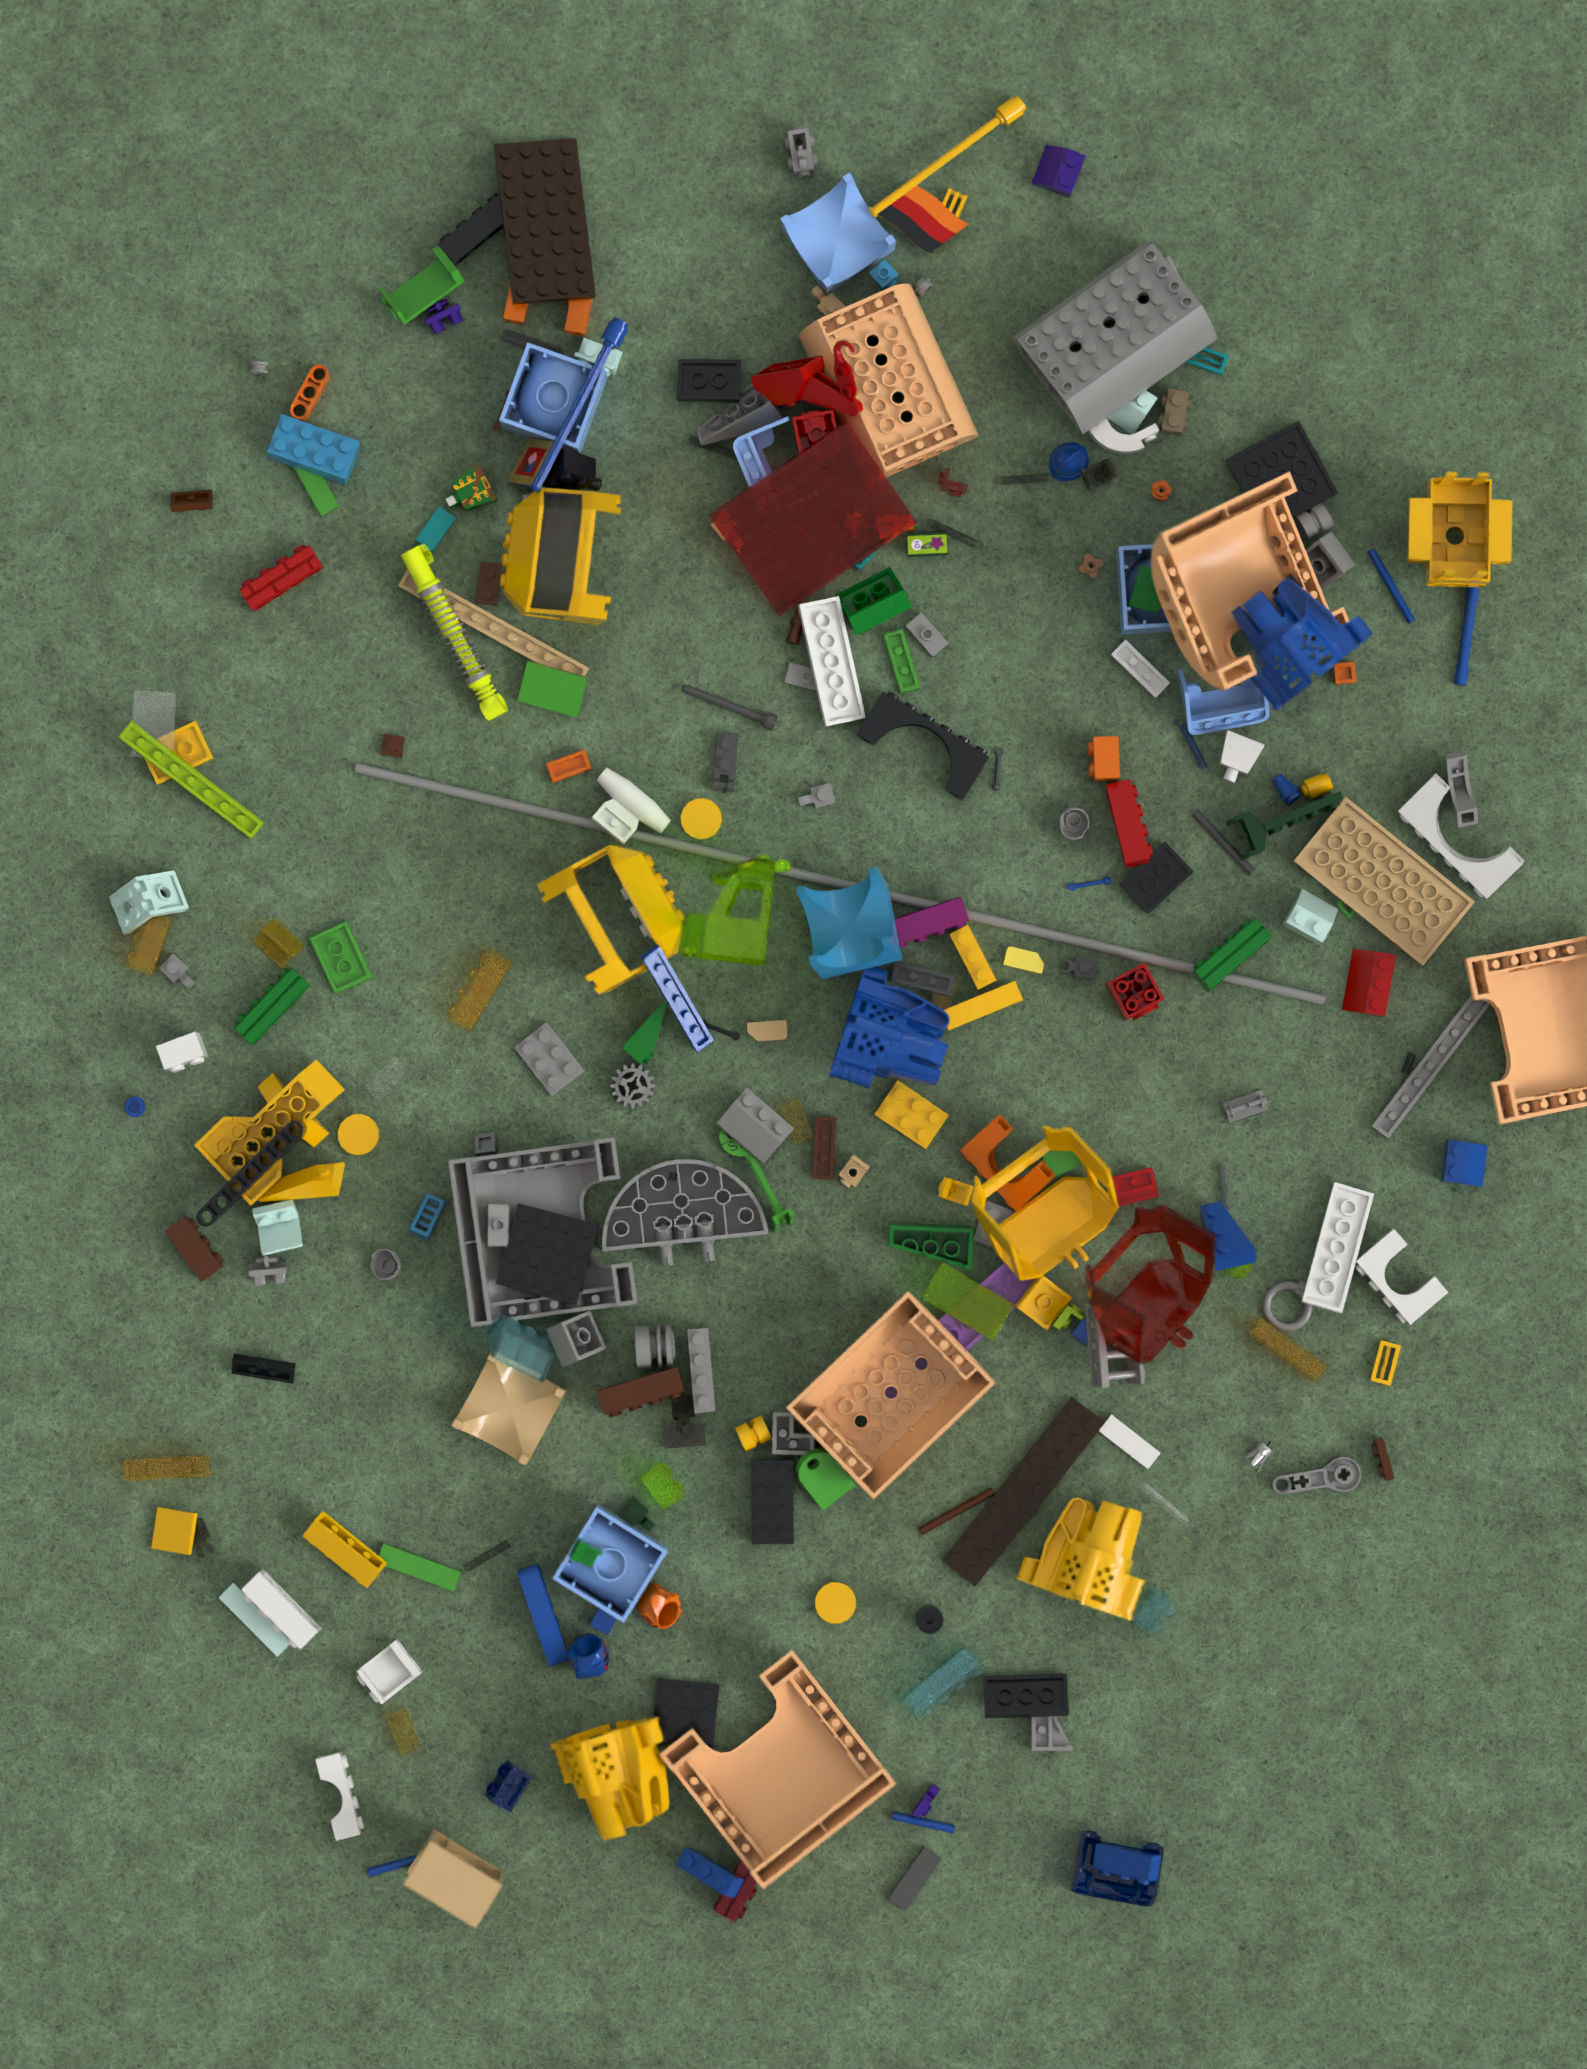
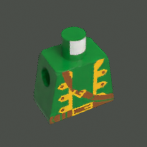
[445,464,498,512]

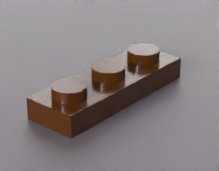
[812,1116,837,1180]

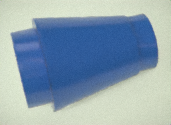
[1272,774,1301,805]

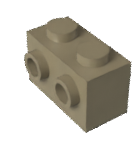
[1158,389,1192,436]

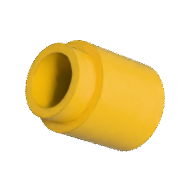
[1300,773,1333,800]

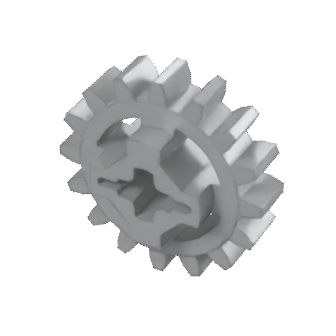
[610,1063,656,1109]

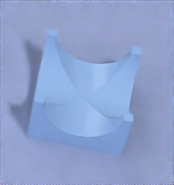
[780,173,896,296]

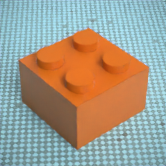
[1087,736,1120,782]

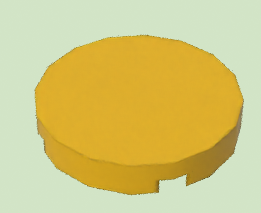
[681,798,722,840]
[338,1114,379,1155]
[815,1582,856,1624]

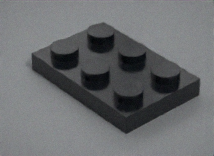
[677,359,741,402]
[1119,842,1193,915]

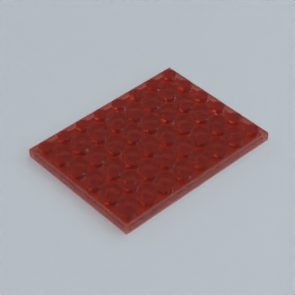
[709,421,917,616]

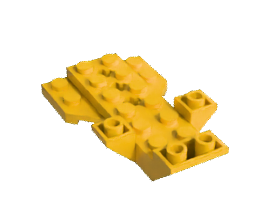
[194,1059,345,1206]

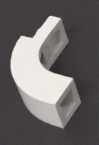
[1088,418,1159,454]

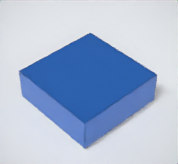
[590,1608,617,1635]

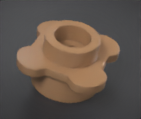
[1079,554,1103,578]

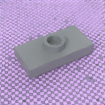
[906,612,949,657]
[784,663,817,691]
[486,1204,509,1247]

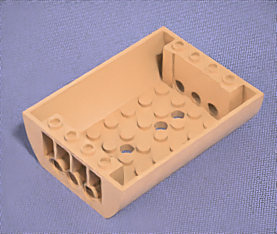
[798,284,979,487]

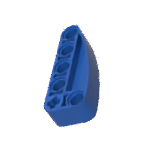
[517,1563,570,1667]

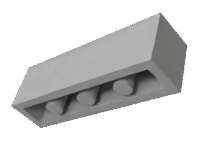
[687,1327,716,1413]

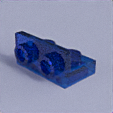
[485,1760,533,1812]

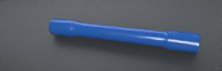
[1454,587,1480,686]

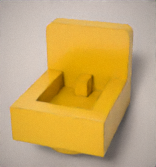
[938,1177,974,1206]

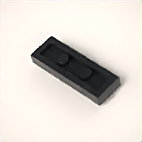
[232,1354,296,1384]

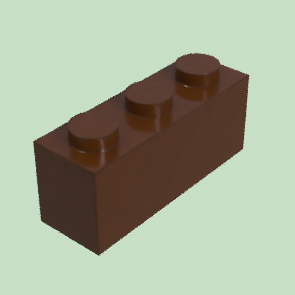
[165,1216,224,1282]

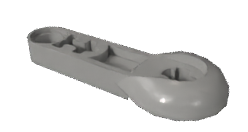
[1272,1457,1361,1494]

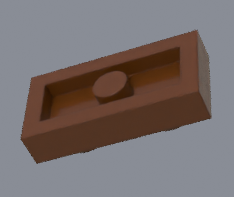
[170,490,213,512]
[476,562,501,606]
[1371,1437,1395,1481]

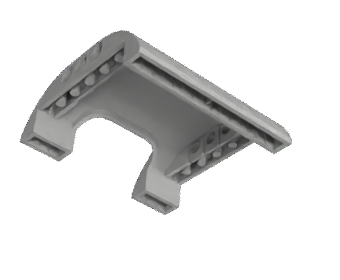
[448,1137,638,1327]

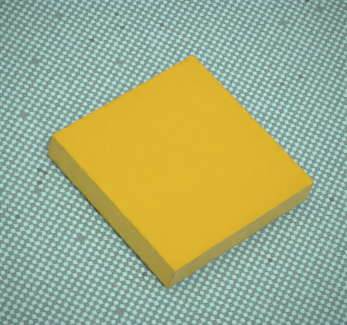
[1015,1275,1072,1330]
[151,1507,197,1555]

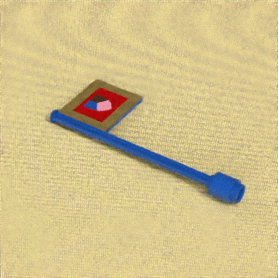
[507,317,628,492]

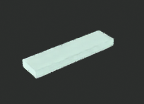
[219,1583,290,1657]

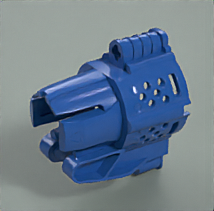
[1231,579,1373,711]
[829,966,950,1089]

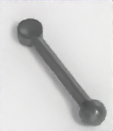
[992,748,1004,791]

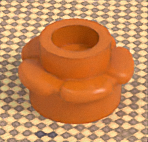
[1151,480,1172,501]

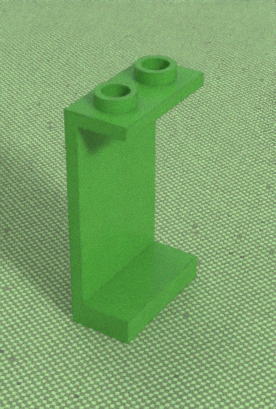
[378,245,465,325]

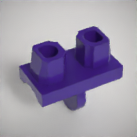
[425,299,462,334]

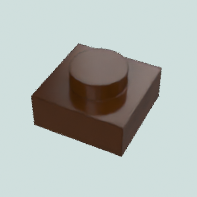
[381,734,405,758]

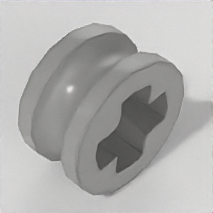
[249,361,268,375]

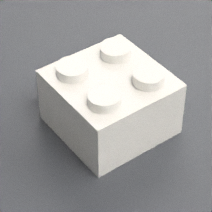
[156,1032,208,1073]

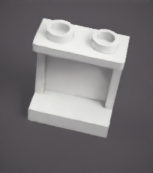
[356,1639,423,1704]

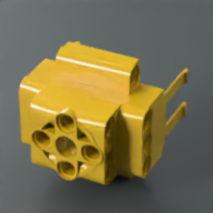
[1407,472,1512,587]

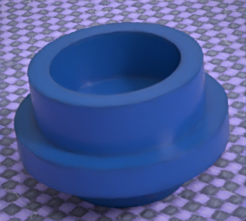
[124,1096,146,1117]

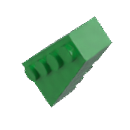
[888,1222,973,1270]

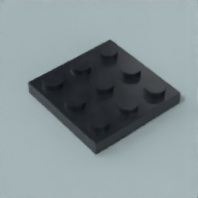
[653,1678,719,1748]

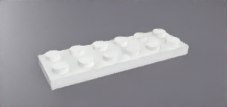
[798,596,866,727]
[1301,1182,1374,1314]

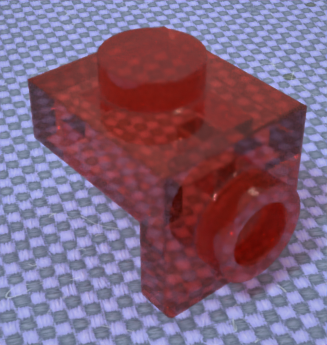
[938,468,968,497]

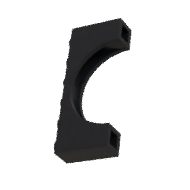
[857,691,989,801]

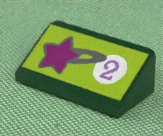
[906,531,949,557]

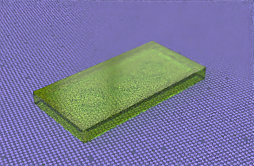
[921,1262,1014,1340]

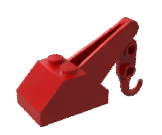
[750,340,863,416]

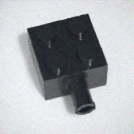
[542,447,602,491]

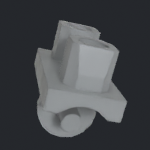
[248,1254,288,1286]

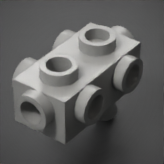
[784,126,818,178]

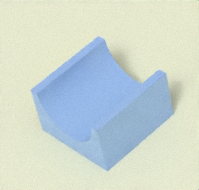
[552,1504,669,1623]

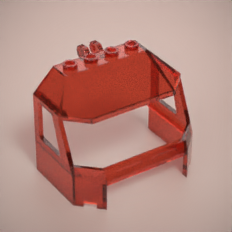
[1085,1205,1216,1364]

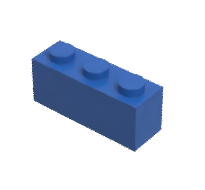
[1092,1843,1161,1884]
[676,1847,745,1898]

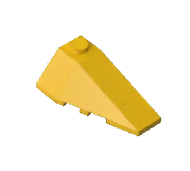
[258,1162,345,1202]

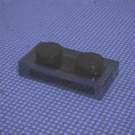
[663,1424,706,1449]

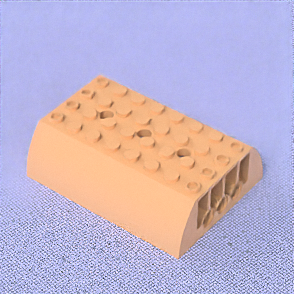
[786,1291,995,1499]

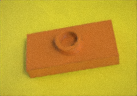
[546,749,592,783]

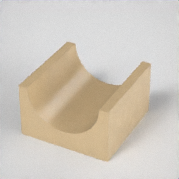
[404,1829,504,1928]

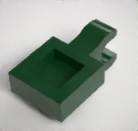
[619,1497,655,1531]

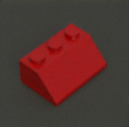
[1342,949,1396,1017]

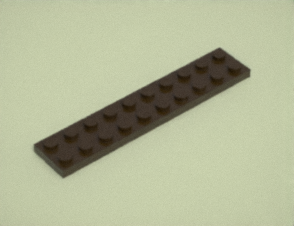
[943,1397,1105,1586]

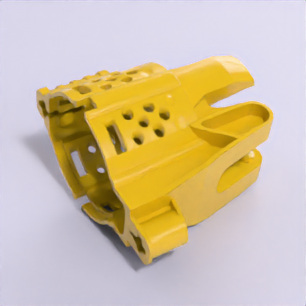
[1016,1498,1145,1621]
[550,1717,669,1841]

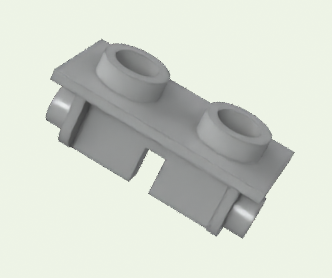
[1223,1090,1268,1123]

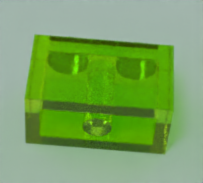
[639,1461,685,1511]

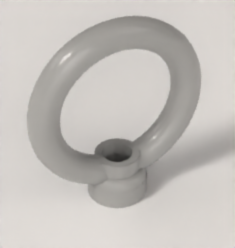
[1262,1279,1312,1331]

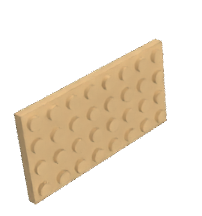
[1293,797,1475,966]

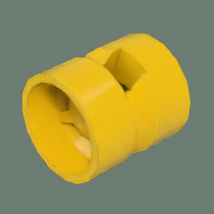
[735,1415,772,1452]

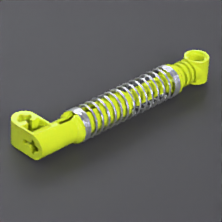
[400,544,508,721]

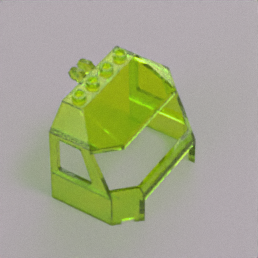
[679,855,792,966]

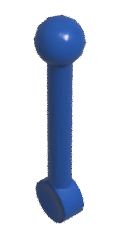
[1068,877,1111,891]

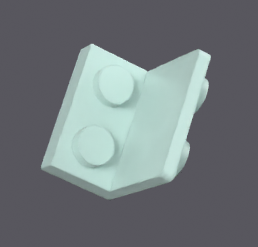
[574,338,623,377]
[252,1200,303,1255]

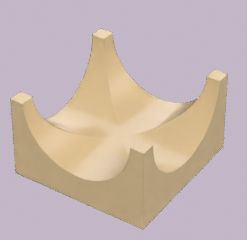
[452,1351,567,1466]

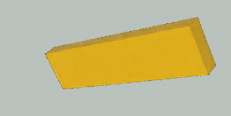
[943,981,1023,1031]

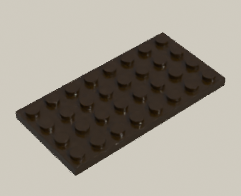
[494,138,596,305]

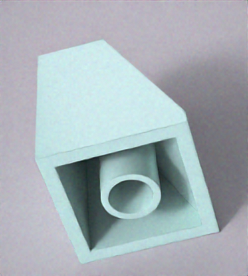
[1282,889,1338,945]

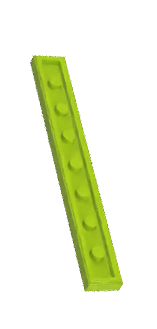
[119,720,264,839]

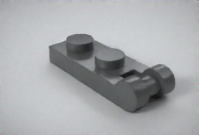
[713,733,738,792]

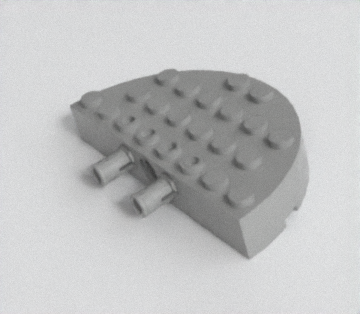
[602,1159,769,1266]

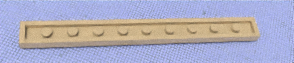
[398,569,589,676]

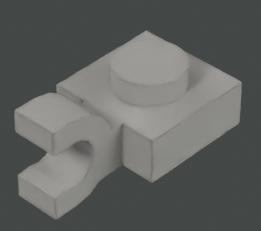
[797,783,836,809]
[159,954,195,989]

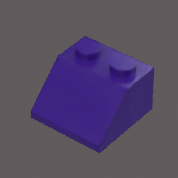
[1031,145,1086,198]

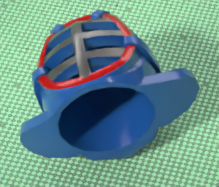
[567,1633,610,1679]

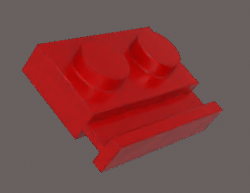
[1112,1167,1159,1206]

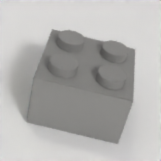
[546,1310,607,1368]

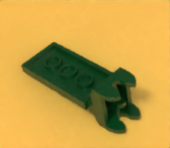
[1226,791,1344,860]

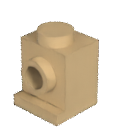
[839,1155,870,1188]

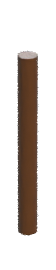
[919,1488,995,1535]

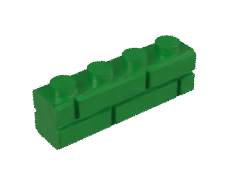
[1192,918,1272,993]
[234,967,311,1045]

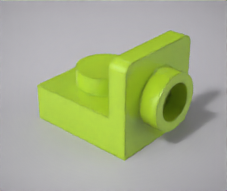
[1052,1304,1084,1330]

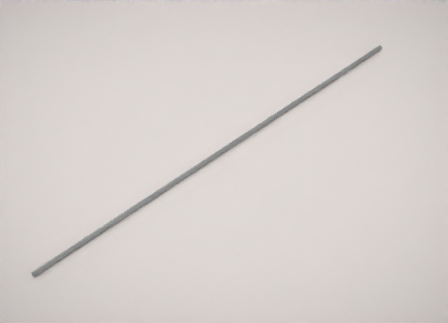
[354,762,1326,1006]

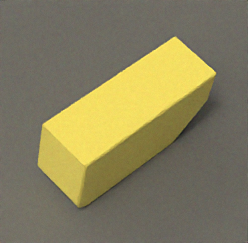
[1003,947,1044,974]

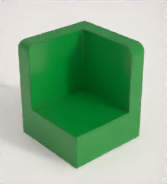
[569,1538,602,1567]

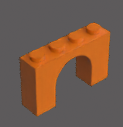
[503,286,593,337]
[960,1114,1056,1211]

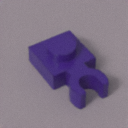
[912,1784,940,1819]

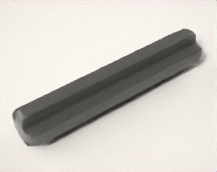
[502,329,562,354]

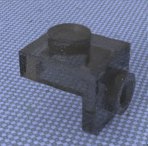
[1080,458,1117,490]

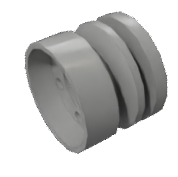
[635,1324,675,1369]

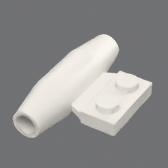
[591,768,671,845]

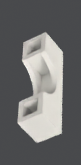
[315,1751,364,1841]

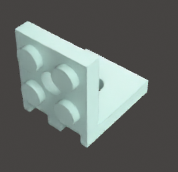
[109,870,189,935]

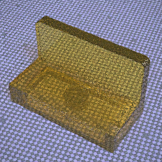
[253,918,305,969]

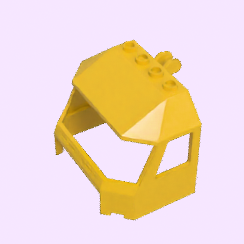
[537,845,685,994]
[971,1126,1119,1280]

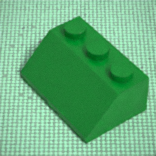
[835,567,911,635]

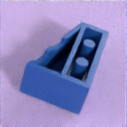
[1200,1201,1256,1271]

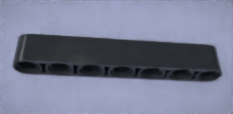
[196,1120,307,1227]

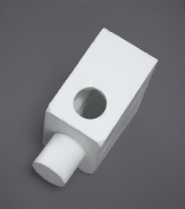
[1219,730,1264,783]

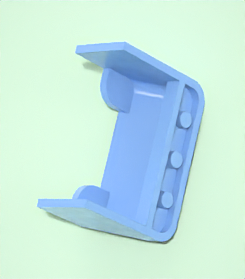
[733,415,820,515]
[1178,655,1270,735]

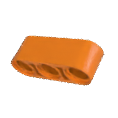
[290,364,330,422]

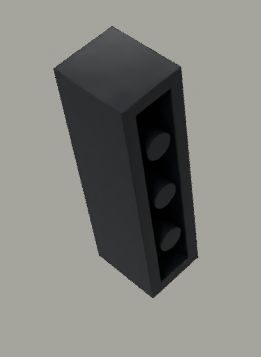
[438,193,503,267]

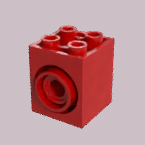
[792,410,841,466]
[1105,963,1164,1021]

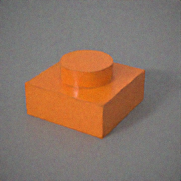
[1333,662,1356,685]

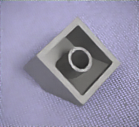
[1306,531,1355,590]

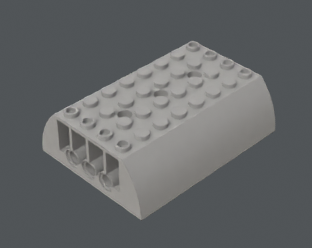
[1010,241,1217,435]

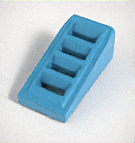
[409,1193,446,1241]

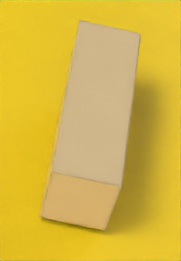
[747,1020,787,1042]

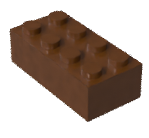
[597,1366,685,1418]

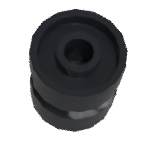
[916,1605,943,1634]

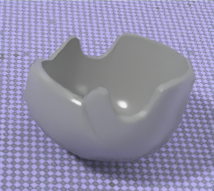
[1058,806,1090,840]
[370,1248,401,1280]

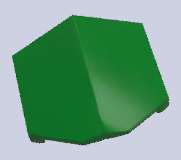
[1129,565,1162,613]

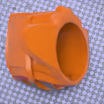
[637,1582,683,1629]

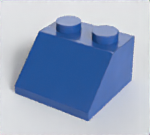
[1441,1140,1488,1187]

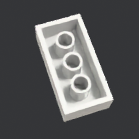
[241,1569,322,1649]

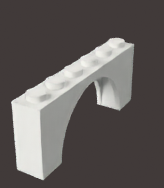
[1398,773,1524,899]

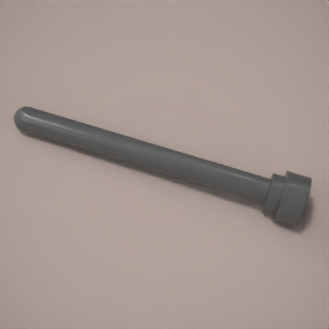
[682,685,778,731]

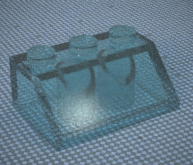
[488,1314,555,1383]

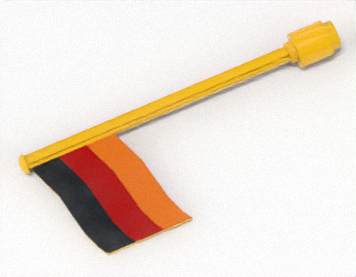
[869,96,1026,253]

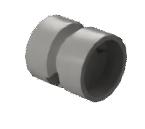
[1295,503,1334,540]

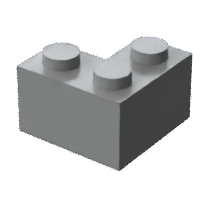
[772,1411,815,1455]

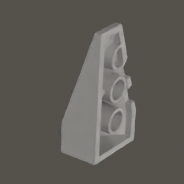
[696,384,783,446]

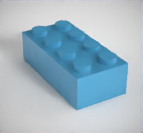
[267,414,360,485]

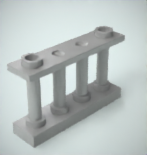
[1085,1300,1145,1388]

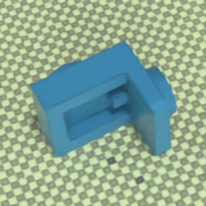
[870,260,898,291]

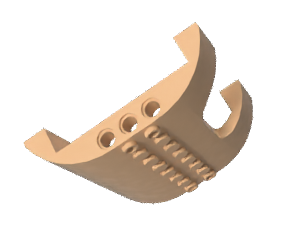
[1151,472,1349,690]
[1464,936,1587,1124]
[659,1650,896,1889]

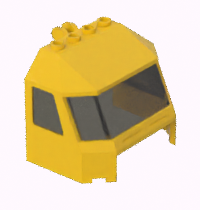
[500,487,621,625]

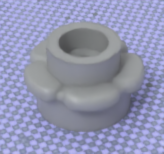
[914,278,933,297]

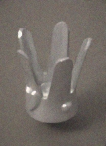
[1243,1441,1272,1471]

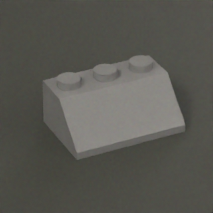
[716,1088,794,1164]

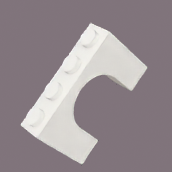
[1355,1229,1448,1325]

